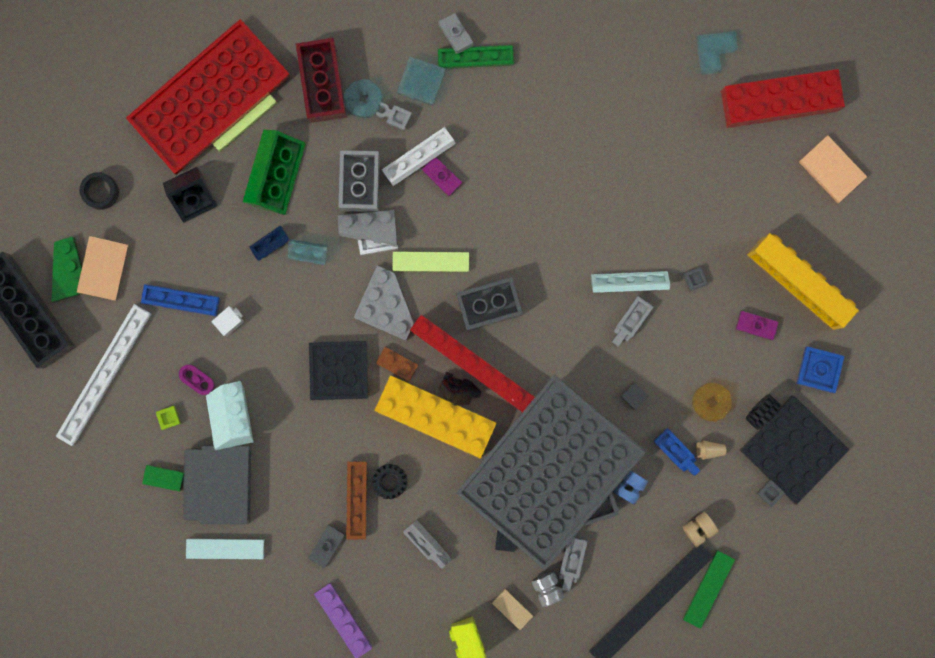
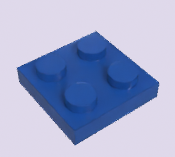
[796,346,845,393]

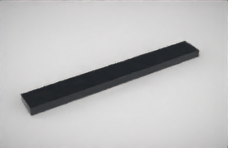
[589,545,713,658]

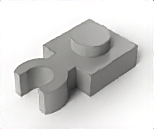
[376,103,412,131]

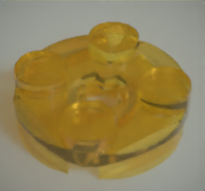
[692,383,732,421]

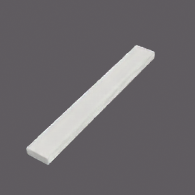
[55,304,152,446]

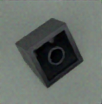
[163,167,218,223]

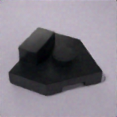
[439,372,482,406]

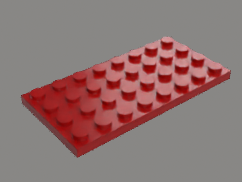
[126,19,291,175]

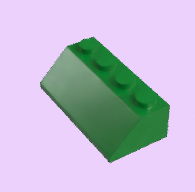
[242,129,306,215]

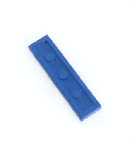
[141,284,220,316]

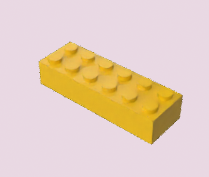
[747,233,859,330]
[374,375,496,459]

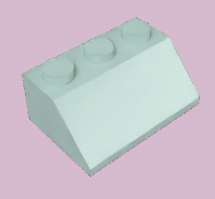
[206,381,254,450]

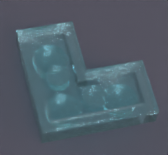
[697,31,738,75]

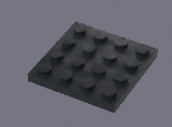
[739,396,850,505]

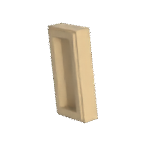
[492,589,533,630]

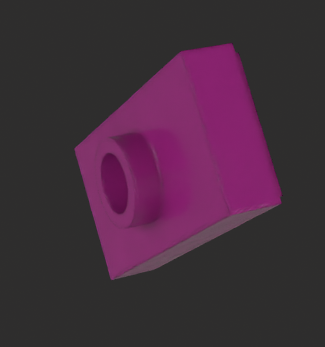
[422,157,462,197]
[735,311,778,340]

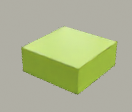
[156,406,181,430]

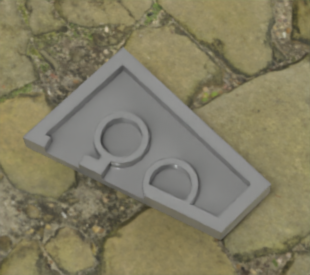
[338,210,397,247]

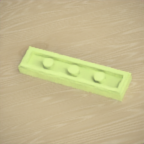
[213,94,277,152]
[393,252,469,272]

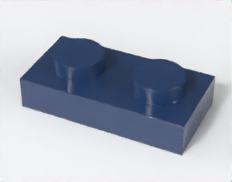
[249,225,290,261]

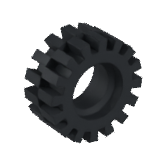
[745,394,781,430]
[372,464,407,500]

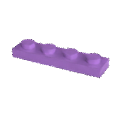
[314,582,373,658]

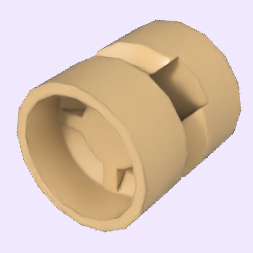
[682,511,719,548]

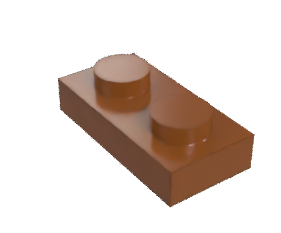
[376,347,418,382]

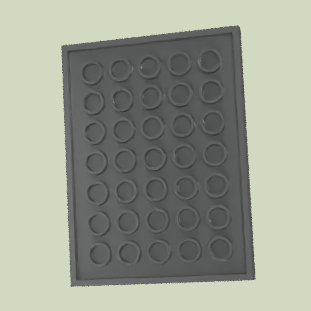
[456,375,646,570]

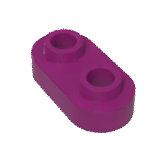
[179,365,215,395]

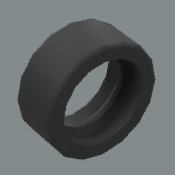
[79,172,119,210]

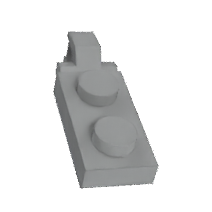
[611,296,653,347]
[403,520,451,569]
[559,537,588,592]

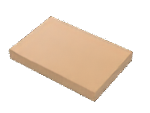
[799,135,867,203]
[77,236,128,301]

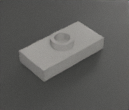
[438,13,473,54]

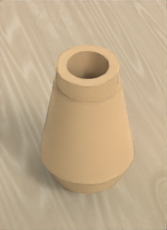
[696,441,726,460]

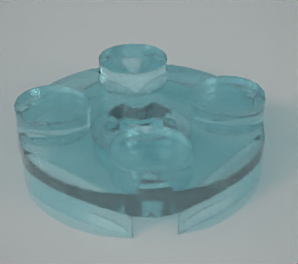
[344,79,382,118]

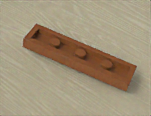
[346,461,367,540]

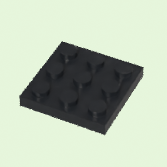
[309,341,368,400]

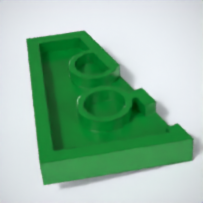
[51,237,83,303]

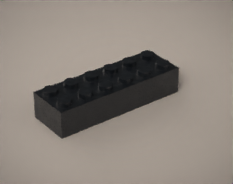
[0,252,75,369]

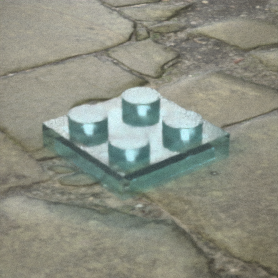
[397,57,445,106]

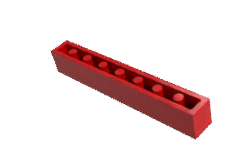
[410,315,535,413]

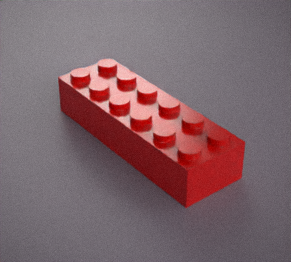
[721,69,845,128]

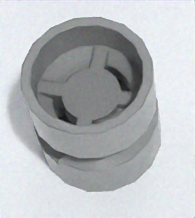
[531,571,565,607]

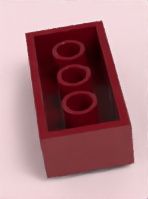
[295,38,347,123]

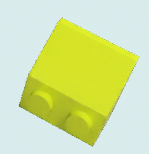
[449,616,486,658]

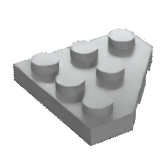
[354,266,414,341]

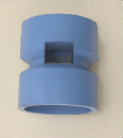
[613,471,648,505]

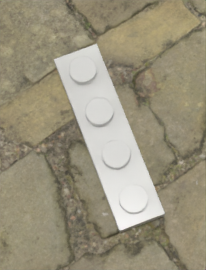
[382,127,456,186]

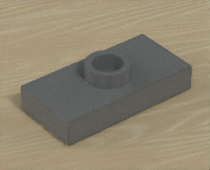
[308,525,345,568]

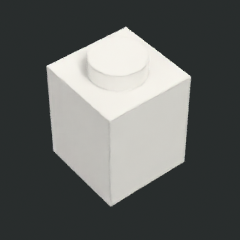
[211,307,244,337]

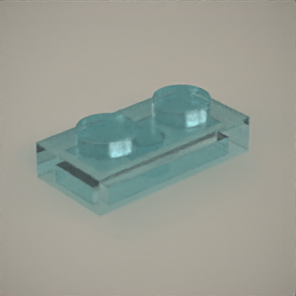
[288,239,328,265]

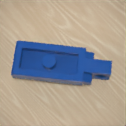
[653,428,701,476]

